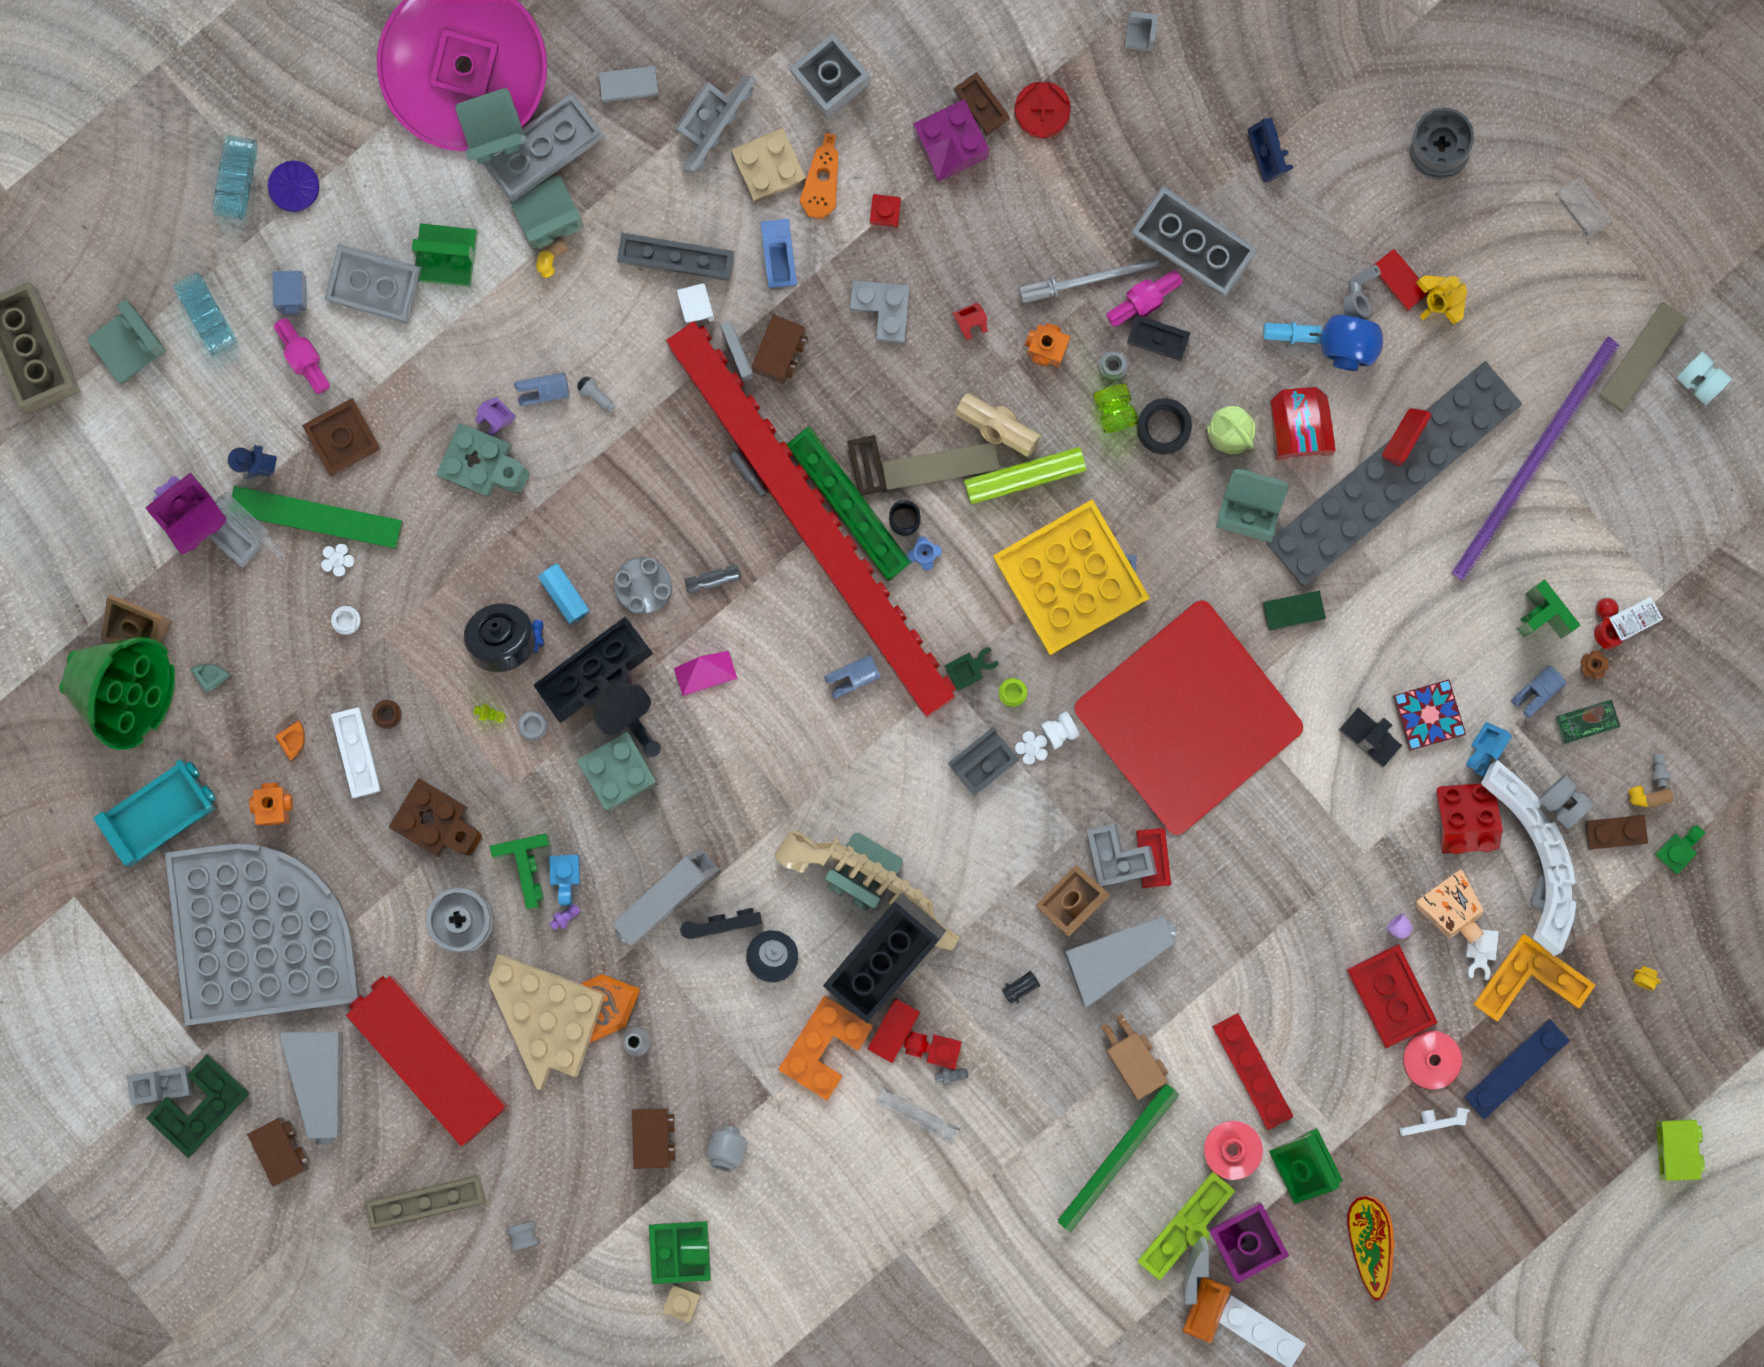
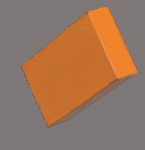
[1182,1277,1232,1343]

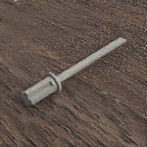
[1019,259,1160,303]

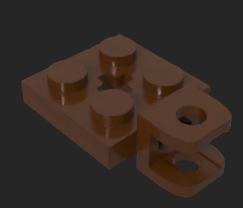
[388,778,483,857]

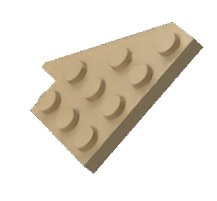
[488,954,606,1090]

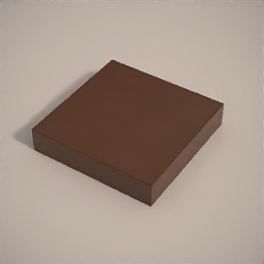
[302,398,381,476]

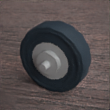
[746,930,798,983]

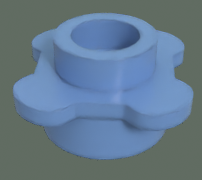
[908,536,942,571]

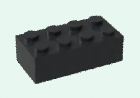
[823,893,946,1024]

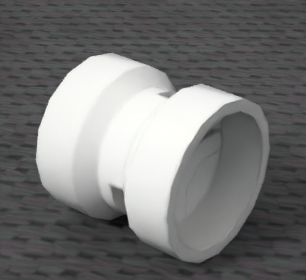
[1041,711,1080,750]

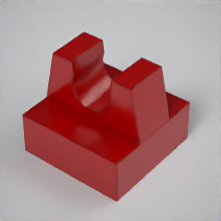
[952,302,988,340]

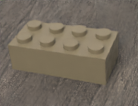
[0,282,81,414]

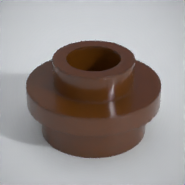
[372,700,402,729]

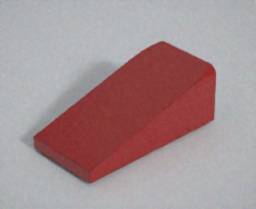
[867,998,920,1063]

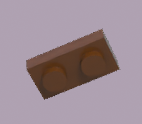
[954,72,1010,136]
[1585,815,1648,850]

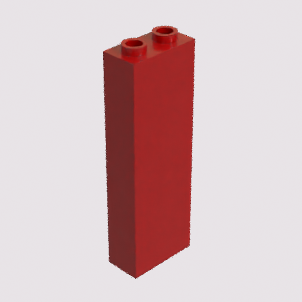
[346,976,509,1147]

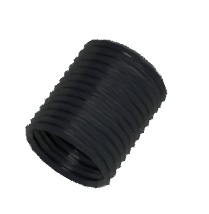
[889,500,921,536]

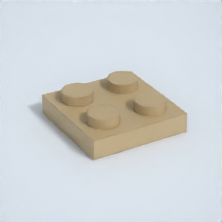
[731,127,806,203]

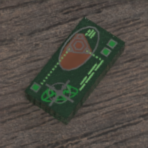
[1555,699,1621,744]

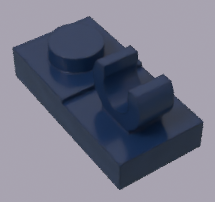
[1247,118,1293,182]

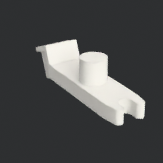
[1399,1107,1470,1136]

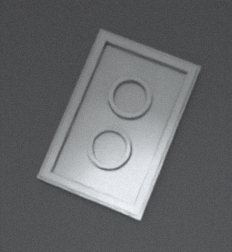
[325,245,422,323]

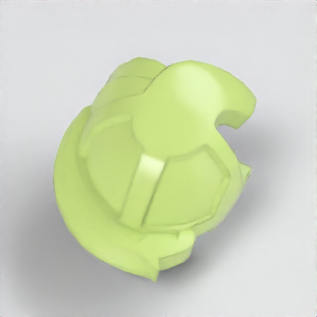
[1207,406,1255,455]

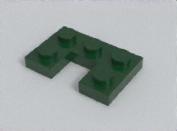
[146,1053,251,1158]

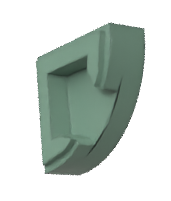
[190,664,231,693]

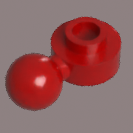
[1594,598,1624,650]

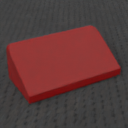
[1382,408,1432,467]

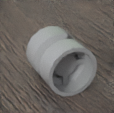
[1538,774,1594,829]

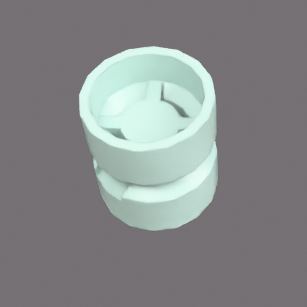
[1676,351,1732,406]

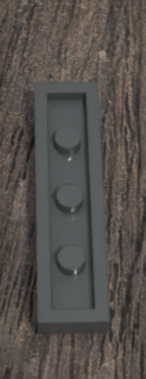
[617,233,735,281]

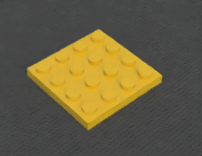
[993,499,1150,656]

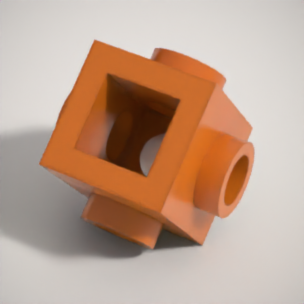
[1024,323,1071,368]
[249,783,293,826]

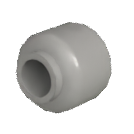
[705,1126,747,1172]

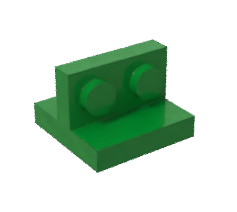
[412,223,478,287]
[1517,579,1581,639]
[1269,1128,1343,1204]

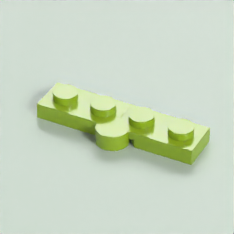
[1137,1171,1235,1281]

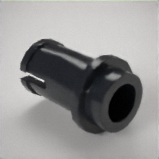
[1002,970,1040,1004]

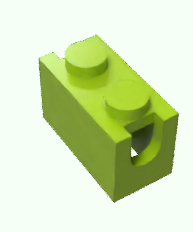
[1656,1119,1705,1181]

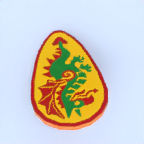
[1347,1195,1395,1301]

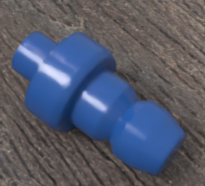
[532,620,544,653]

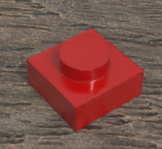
[869,194,901,228]

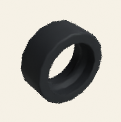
[1137,398,1192,455]

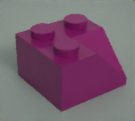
[913,99,989,182]
[1209,1202,1289,1284]

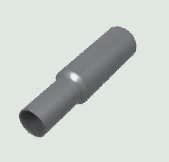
[729,449,769,497]

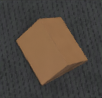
[100,594,171,643]
[1035,865,1110,938]

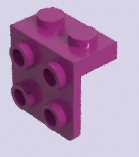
[145,472,227,555]

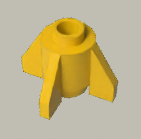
[1416,275,1467,325]

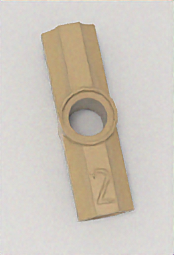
[955,393,1042,457]

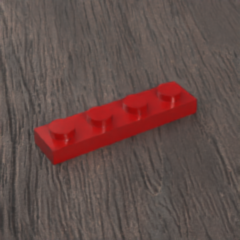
[1212,1013,1294,1130]

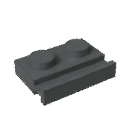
[948,727,1019,796]

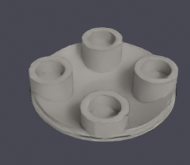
[614,557,672,614]

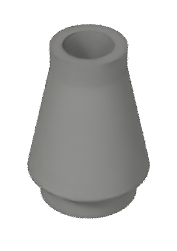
[622,1027,651,1056]

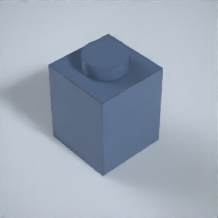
[273,271,307,315]

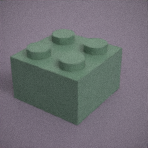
[577,731,658,813]

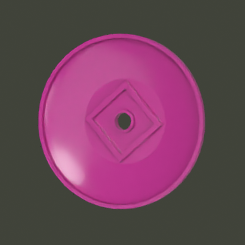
[377,0,548,151]

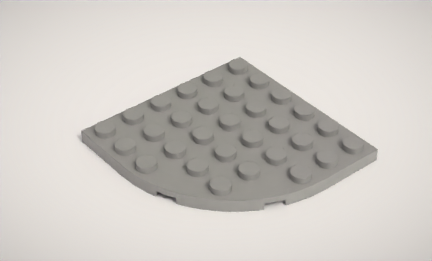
[165,844,359,1026]

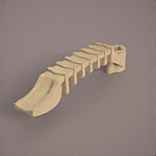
[774,830,960,951]

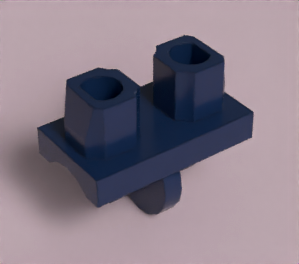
[227,445,277,480]

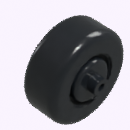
[464,603,536,672]

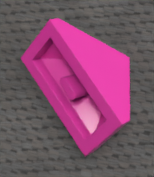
[674,651,738,696]

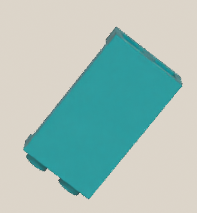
[93,759,217,867]

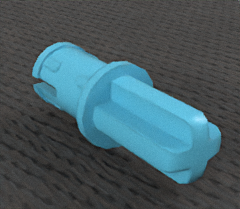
[1263,321,1321,344]

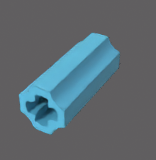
[538,563,591,625]

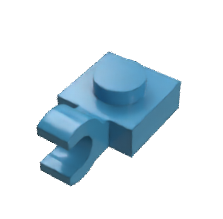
[1466,722,1512,777]
[549,855,580,906]

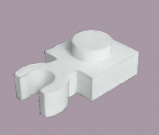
[1465,929,1499,980]

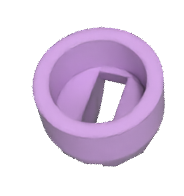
[1386,913,1412,938]

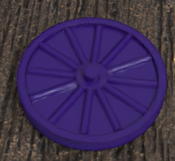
[268,160,319,212]

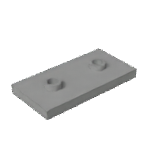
[483,93,604,203]

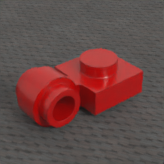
[904,1031,962,1070]

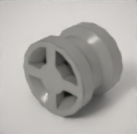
[506,1221,540,1251]

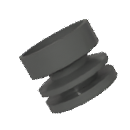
[1410,107,1474,180]

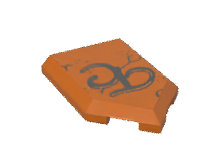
[581,974,641,1043]

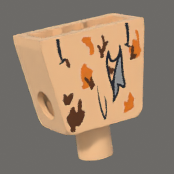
[1415,869,1484,944]

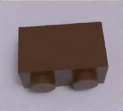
[751,314,808,384]
[632,1108,676,1169]
[247,1117,310,1187]

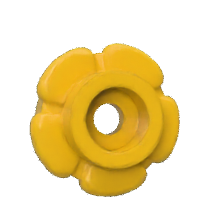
[1632,966,1661,991]

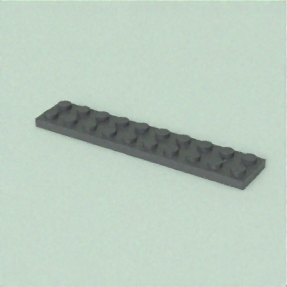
[1266,361,1522,587]

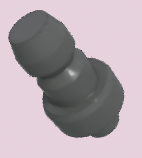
[934,1068,968,1086]

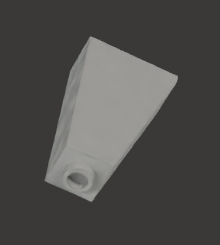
[612,848,720,946]
[1065,916,1177,1007]
[280,1032,343,1144]

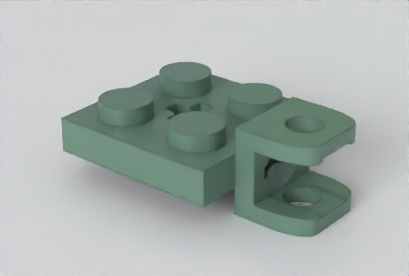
[436,423,530,498]

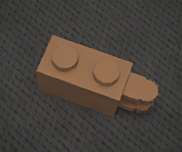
[1100,1013,1169,1100]

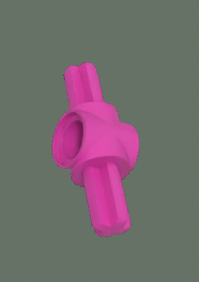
[1106,270,1183,327]
[274,318,330,394]

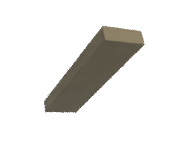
[1598,302,1687,412]
[882,443,1000,491]
[365,1174,486,1230]

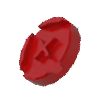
[1014,81,1071,139]

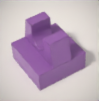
[475,397,516,436]

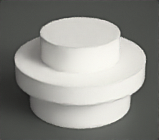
[331,606,361,635]

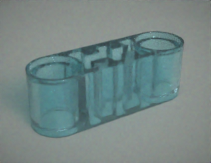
[213,135,258,220]
[172,271,238,356]

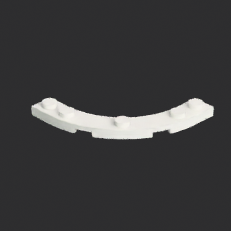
[1482,760,1576,956]

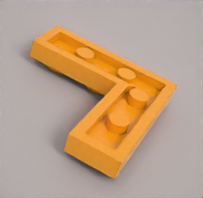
[1472,934,1596,1022]

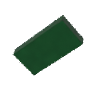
[1263,590,1326,631]

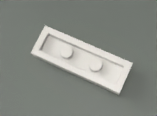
[331,707,382,799]
[1219,1295,1306,1367]

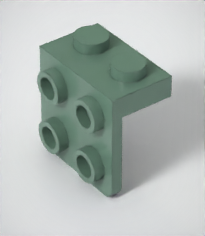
[456,88,527,164]
[510,176,584,249]
[1216,469,1289,543]
[825,833,903,911]

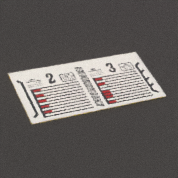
[1609,597,1663,641]

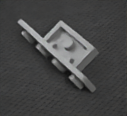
[674,76,756,173]

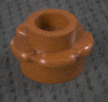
[1580,651,1609,679]

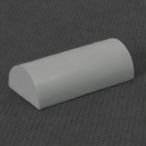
[1130,186,1258,297]

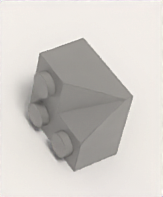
[789,33,870,120]

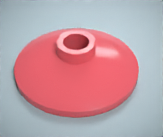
[1403,1031,1462,1089]
[1204,1121,1263,1180]

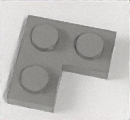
[850,281,910,343]
[1087,824,1157,887]

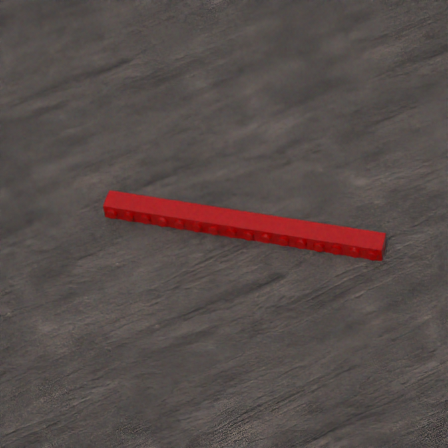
[666,321,956,719]

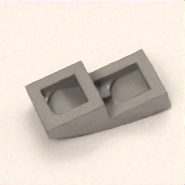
[127,1066,194,1105]
[1183,1237,1209,1305]

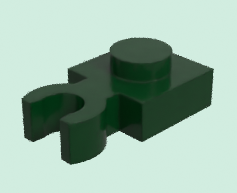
[944,647,999,692]

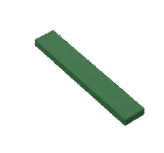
[786,426,912,581]
[228,486,403,549]
[1058,1084,1179,1232]

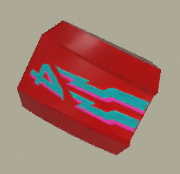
[1270,387,1336,460]

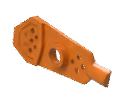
[799,133,839,219]

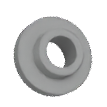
[1099,351,1127,380]

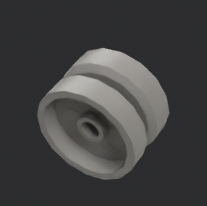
[426,888,495,953]

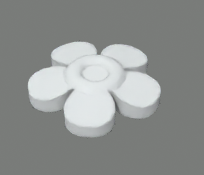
[321,544,354,577]
[1015,731,1048,764]

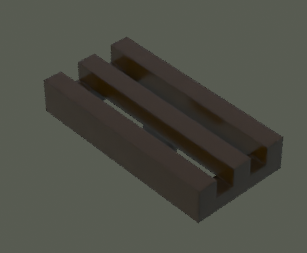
[847,435,887,497]

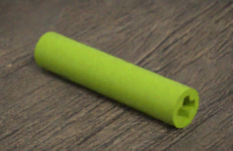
[964,447,1087,505]

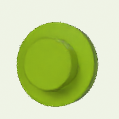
[998,678,1027,707]

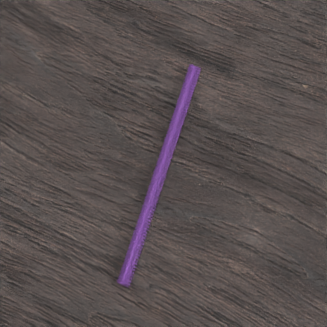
[1452,336,1620,582]

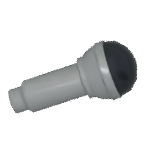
[577,376,615,412]

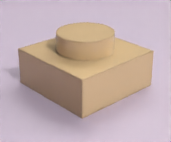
[662,1284,701,1323]

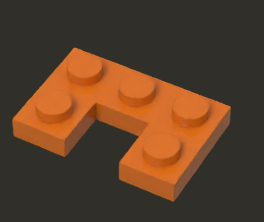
[778,995,874,1101]

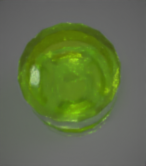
[1092,383,1139,434]

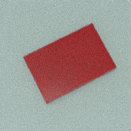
[1346,944,1438,1048]

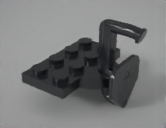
[533,616,661,757]

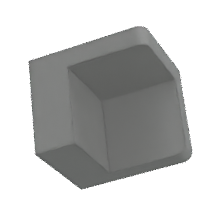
[1125,11,1158,52]

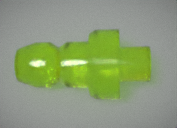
[472,703,506,723]

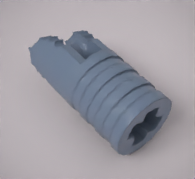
[514,372,570,406]
[824,655,881,699]
[1511,665,1567,718]

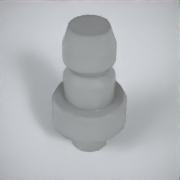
[1652,754,1670,788]

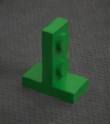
[489,833,551,910]

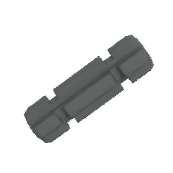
[685,564,741,594]

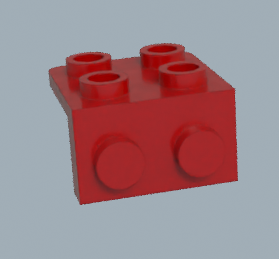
[1436,783,1503,854]

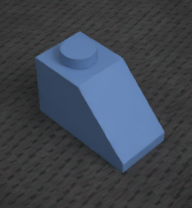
[761,219,797,288]

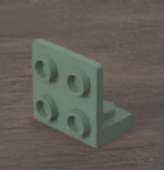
[87,299,167,384]

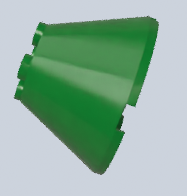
[59,637,175,750]

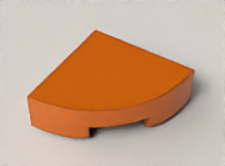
[275,720,305,761]

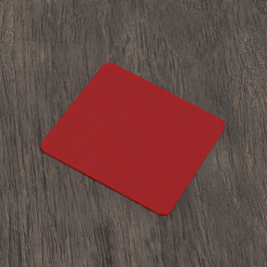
[1074,600,1303,835]

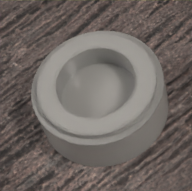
[518,711,548,740]

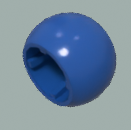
[1320,315,1384,371]

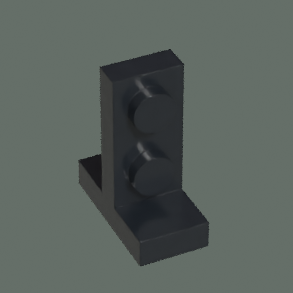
[1339,707,1402,768]

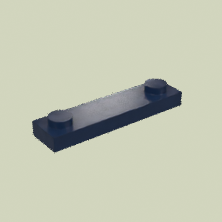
[1463,1019,1570,1119]

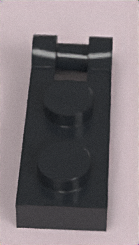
[680,908,763,939]

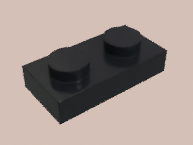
[1127,314,1191,361]

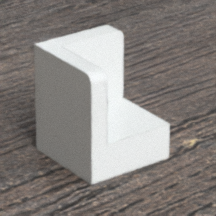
[677,283,715,324]

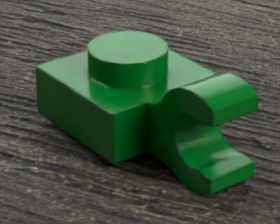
[1654,825,1706,875]

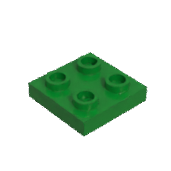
[649,1221,711,1284]

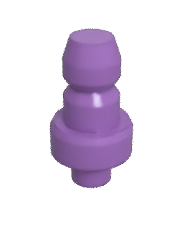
[153,476,180,501]
[549,904,580,930]

